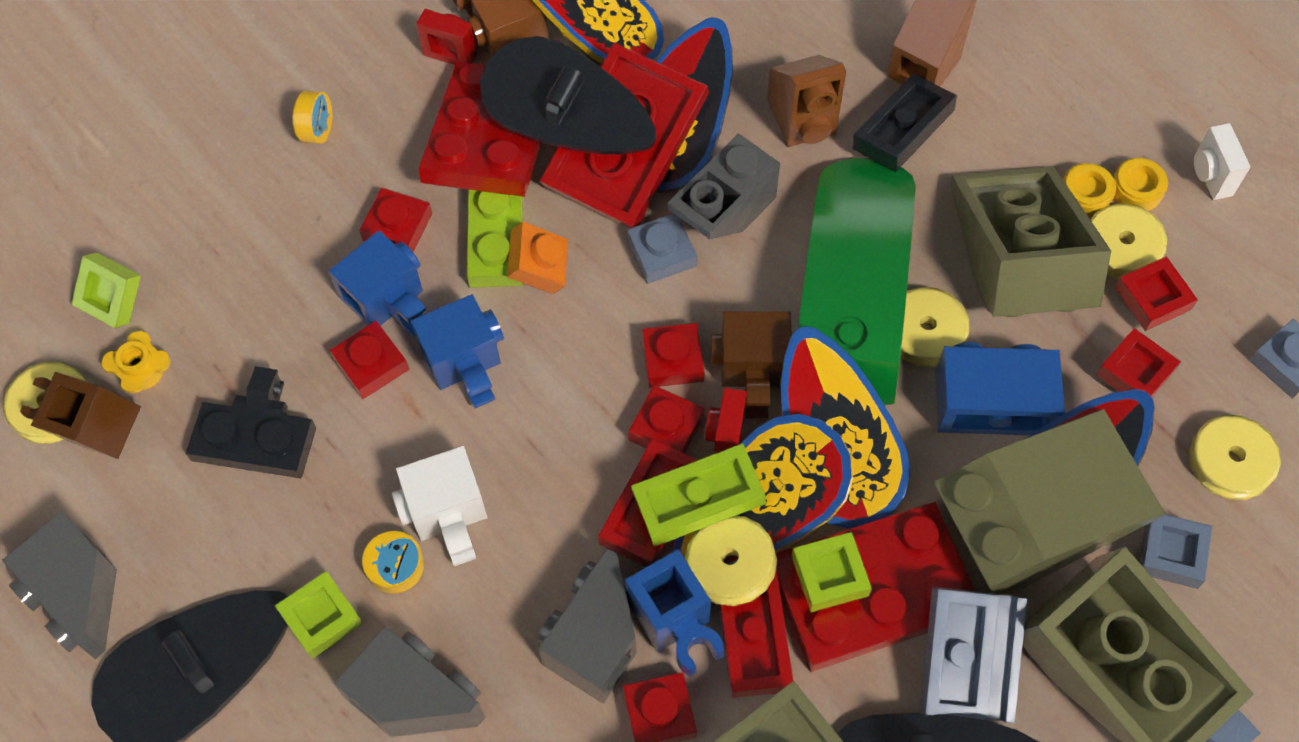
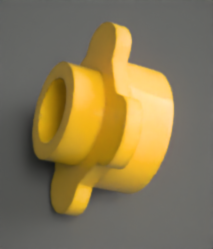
[102,331,170,394]

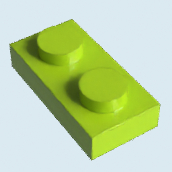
[467,190,524,288]
[631,444,766,547]

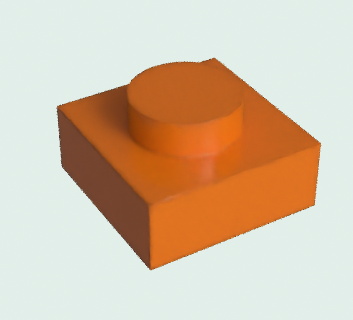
[507,221,568,294]

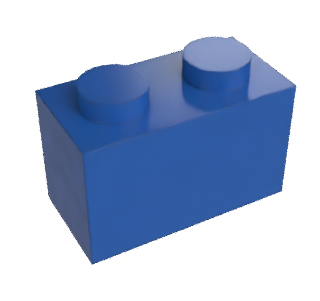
[935,342,1065,435]

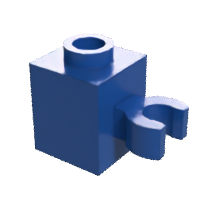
[328,230,426,337]
[410,294,504,409]
[625,549,724,677]

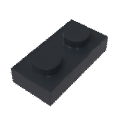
[853,73,957,172]

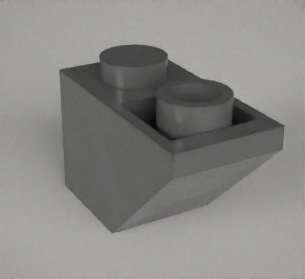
[668,133,780,239]
[2,511,117,659]
[537,549,637,704]
[334,626,485,737]

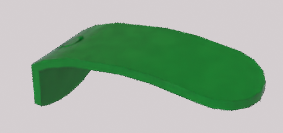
[798,158,916,405]

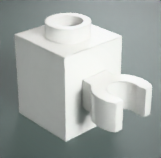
[392,446,488,566]

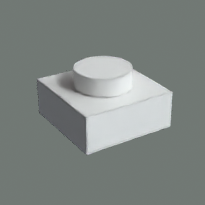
[1194,123,1251,200]

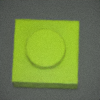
[72,252,141,328]
[792,532,872,612]
[275,571,363,659]

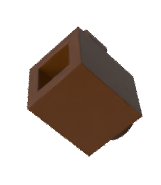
[711,311,792,418]
[20,372,141,459]

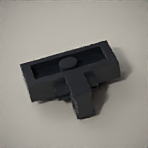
[185,366,316,479]

